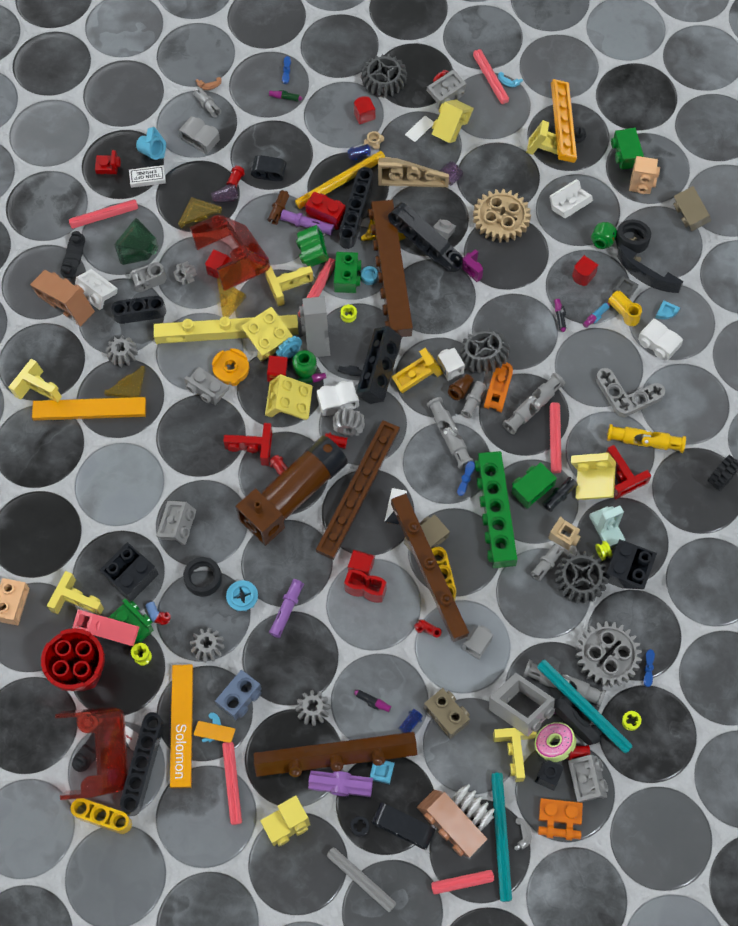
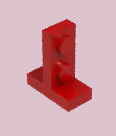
[223,423,273,466]
[606,445,651,500]

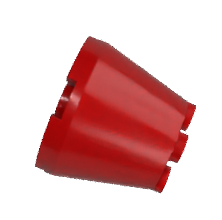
[41,628,105,691]

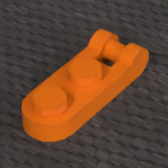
[484,362,513,413]

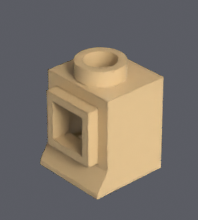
[548,517,581,551]

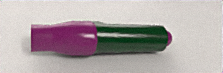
[269,90,302,101]
[295,373,326,384]

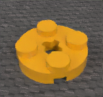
[212,348,250,386]

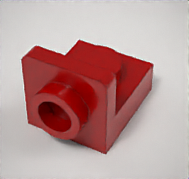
[95,150,121,174]

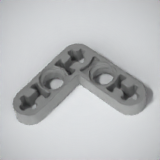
[596,368,665,417]

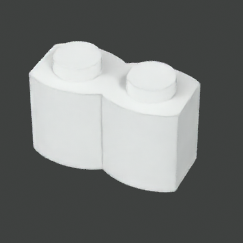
[638,319,683,361]
[316,381,359,416]

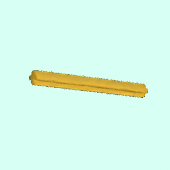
[295,151,385,209]

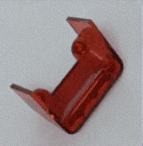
[190,215,270,291]
[55,707,128,800]

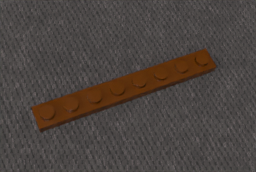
[316,420,400,560]

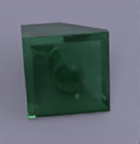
[114,218,158,265]

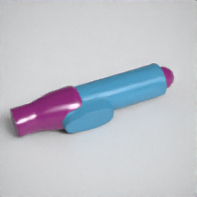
[583,303,610,328]

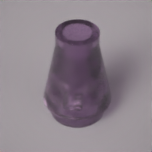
[211,184,239,203]

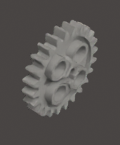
[575,621,642,688]

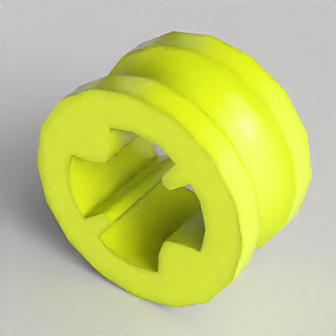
[340,304,357,323]
[595,541,612,560]
[622,711,641,731]

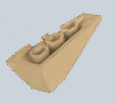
[378,157,449,187]

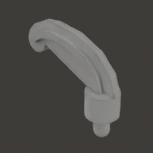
[514,818,532,850]

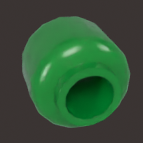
[591,222,617,249]
[292,350,317,378]

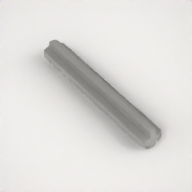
[327,847,396,912]

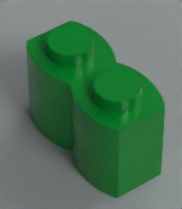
[296,225,329,267]

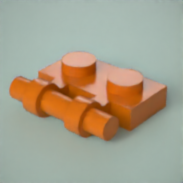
[538,798,583,841]

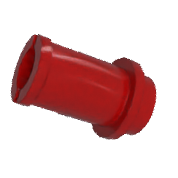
[226,166,245,189]
[325,432,348,449]
[269,455,288,475]
[566,745,590,760]

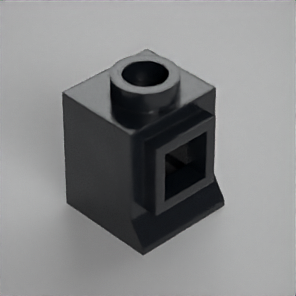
[535,760,564,791]

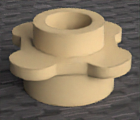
[364,131,384,149]

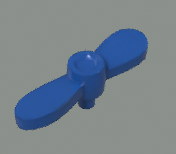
[282,56,291,84]
[457,461,475,496]
[643,649,655,687]

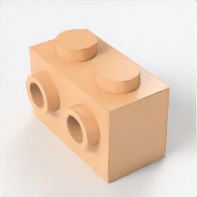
[629,156,660,194]
[0,578,30,626]

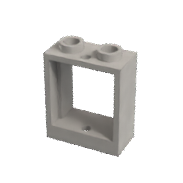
[489,673,555,737]

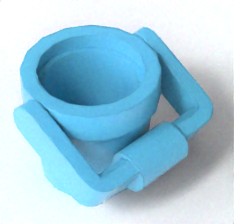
[136,127,166,160]

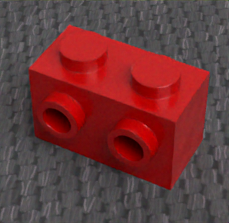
[305,192,346,230]

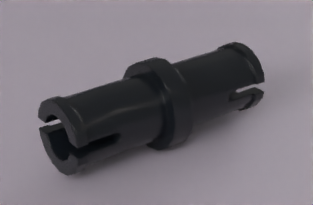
[542,477,578,512]

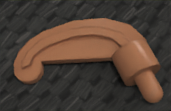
[196,77,222,90]

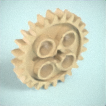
[473,189,531,243]

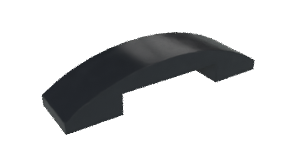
[617,244,684,293]

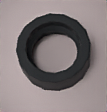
[615,219,652,253]
[183,557,222,597]

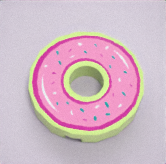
[534,722,576,762]

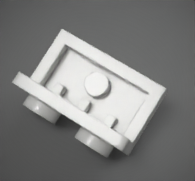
[549,179,593,218]

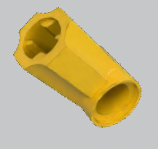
[608,291,642,326]

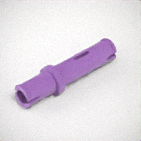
[281,209,334,235]
[268,579,304,638]

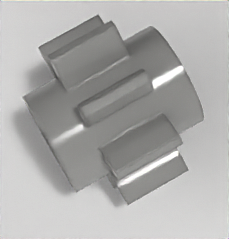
[173,261,197,285]

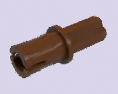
[267,190,289,225]

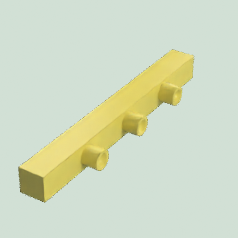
[154,315,299,344]

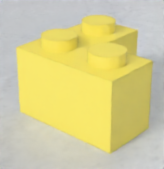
[432,100,474,143]
[260,796,310,846]

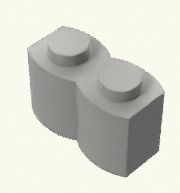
[178,116,220,154]

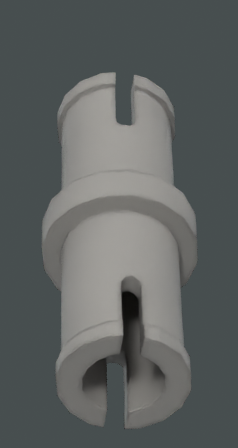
[194,88,221,118]
[461,381,486,418]
[531,544,564,581]

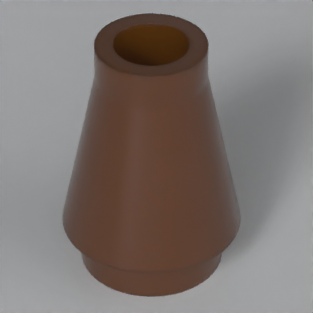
[448,374,474,401]

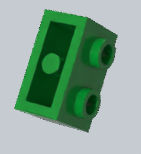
[611,128,644,170]
[334,252,362,293]
[511,462,557,509]

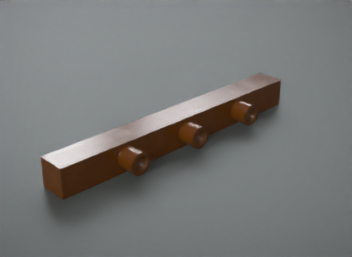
[391,493,469,642]
[254,732,418,777]

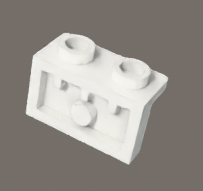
[75,269,118,310]

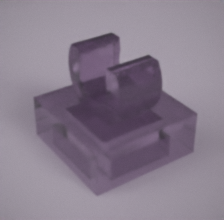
[440,161,463,186]

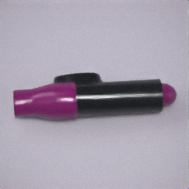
[554,299,567,332]
[354,690,392,712]

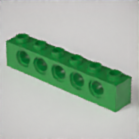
[474,451,518,568]

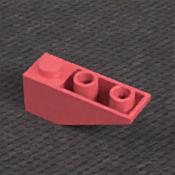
[72,609,139,646]

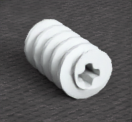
[451,784,495,831]

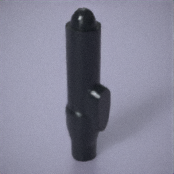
[338,365,362,377]

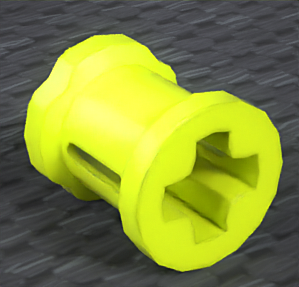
[131,643,152,666]

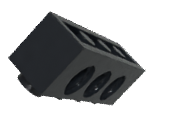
[356,326,402,404]

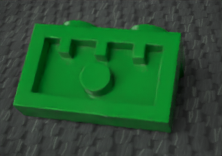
[108,598,154,645]

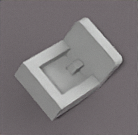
[433,219,456,241]

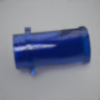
[348,144,371,161]
[398,709,423,733]

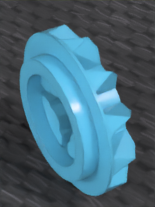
[276,336,302,359]
[226,580,258,612]

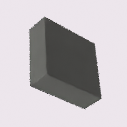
[613,276,639,299]

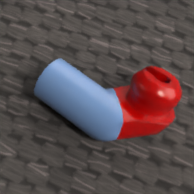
[145,602,171,625]

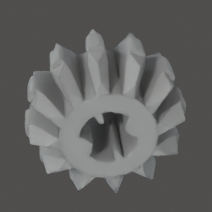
[106,335,138,368]
[333,408,365,437]
[190,628,225,663]
[295,690,331,726]

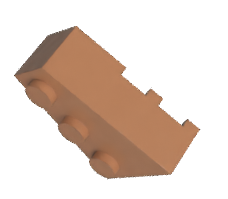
[30,270,95,327]
[416,790,487,857]

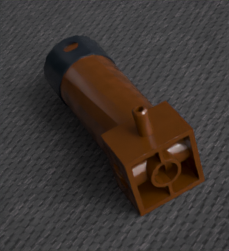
[235,435,348,546]

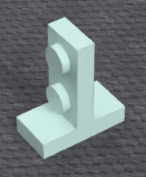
[589,506,625,548]

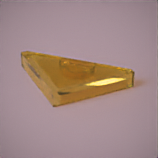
[178,197,222,228]
[217,278,246,317]
[104,366,145,398]

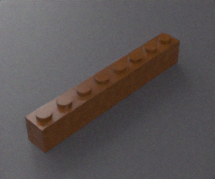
[368,200,413,337]

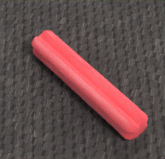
[431,870,494,894]

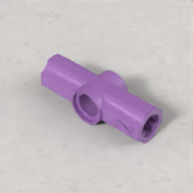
[308,771,373,797]

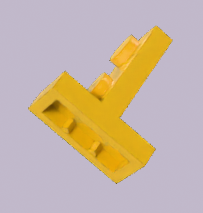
[391,348,444,393]

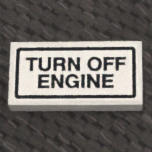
[129,165,166,188]

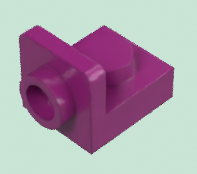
[462,249,483,282]

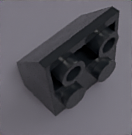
[605,539,657,589]
[99,542,159,601]

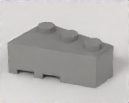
[299,296,330,357]

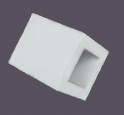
[437,348,465,381]

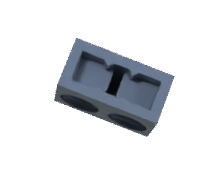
[215,670,262,721]

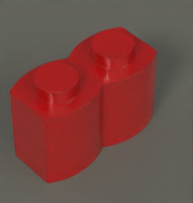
[344,570,387,603]

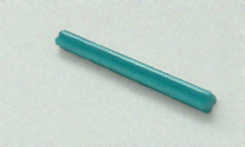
[537,660,632,753]
[491,773,512,902]

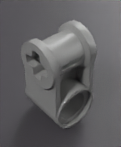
[130,262,167,292]

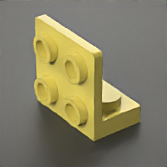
[242,307,293,362]
[265,374,313,420]
[571,453,616,500]

